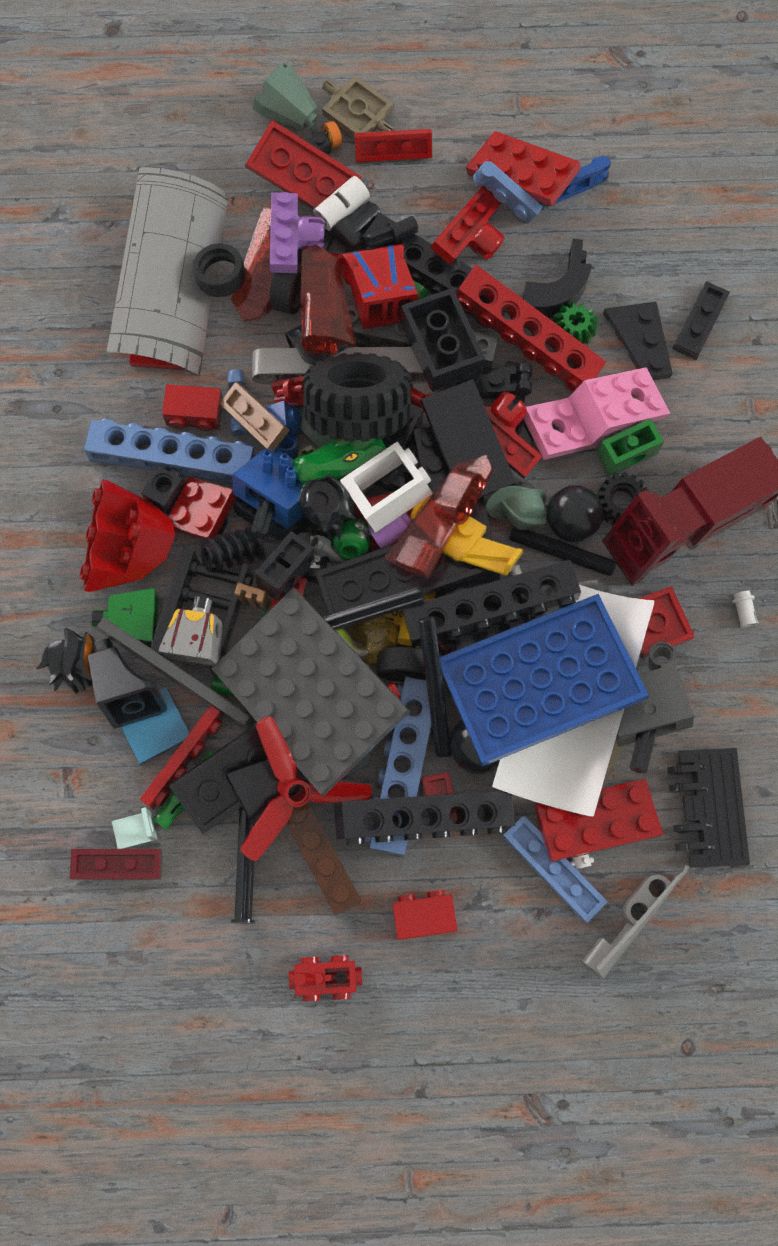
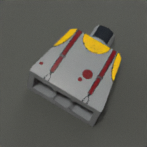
[159,597,223,666]

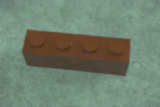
[286,802,362,916]

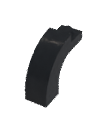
[523,239,592,318]

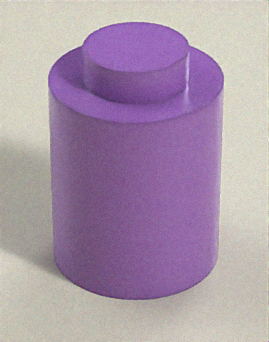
[368,512,413,549]

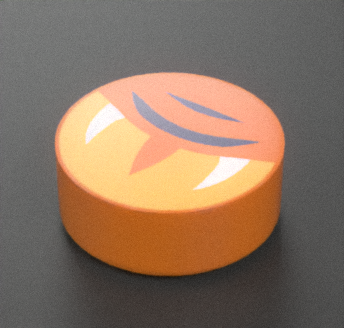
[322,121,342,150]

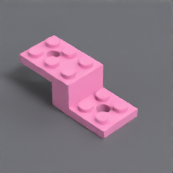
[523,367,670,460]

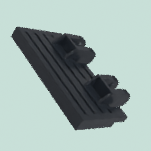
[667,748,750,868]

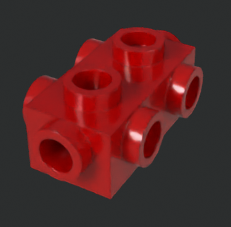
[289,955,362,1002]

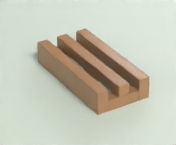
[234,583,271,612]

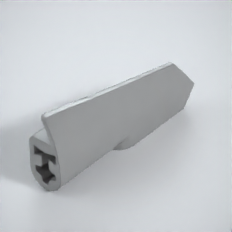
[581,865,689,980]

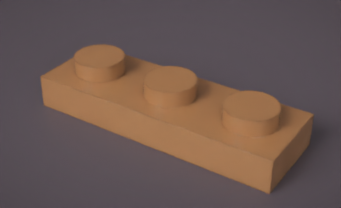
[219,382,290,452]

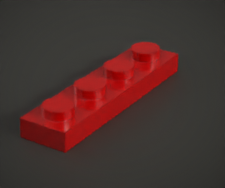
[139,705,223,810]

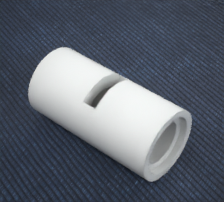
[313,176,370,231]

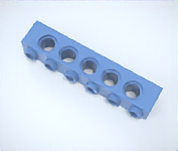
[84,419,255,484]
[365,677,432,857]

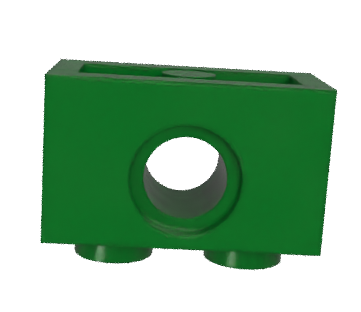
[597,419,664,476]

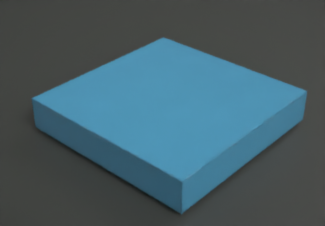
[121,687,190,765]

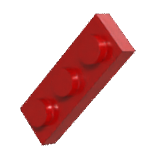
[354,129,432,162]

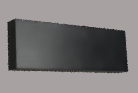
[673,281,730,360]

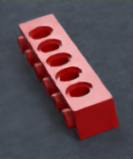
[456,264,607,391]

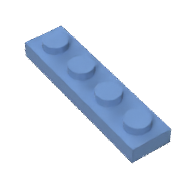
[502,815,608,924]

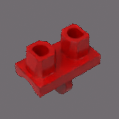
[271,376,304,407]

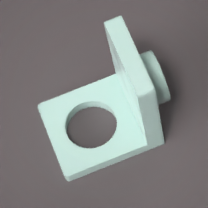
[112,807,158,849]

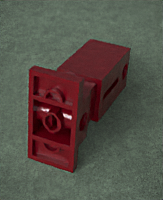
[602,436,778,586]

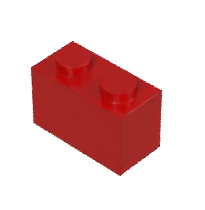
[162,384,223,431]
[392,890,458,940]

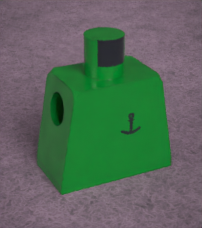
[92,589,159,647]

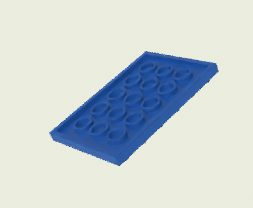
[440,594,649,767]

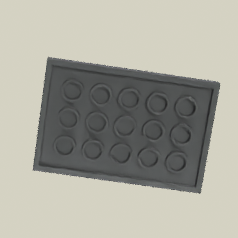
[212,587,410,796]

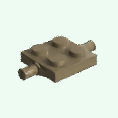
[322,75,395,138]

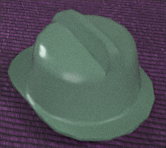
[485,486,546,530]

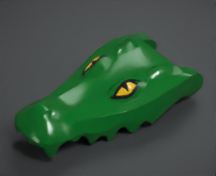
[292,439,387,485]

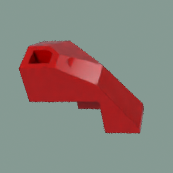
[79,479,175,592]

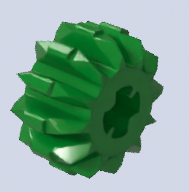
[553,301,598,345]

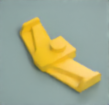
[410,497,523,576]

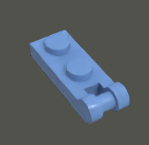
[473,161,543,223]

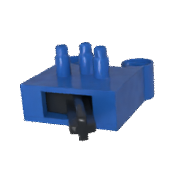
[232,433,338,539]

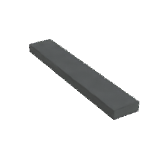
[97,618,249,727]

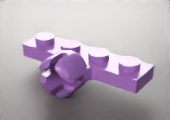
[270,192,324,273]

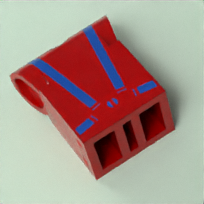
[338,244,418,329]

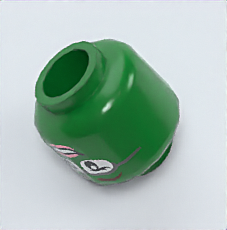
[333,519,371,560]

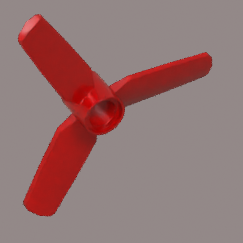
[240,716,372,861]

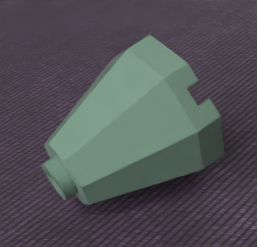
[253,63,318,130]

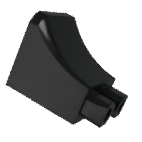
[88,638,167,729]

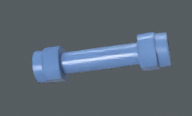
[227,369,248,436]

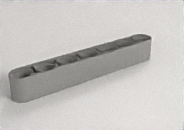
[252,347,427,384]

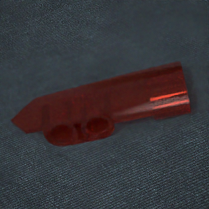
[231,208,274,322]
[301,244,356,354]
[385,455,493,578]

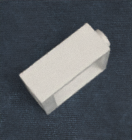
[340,442,433,533]

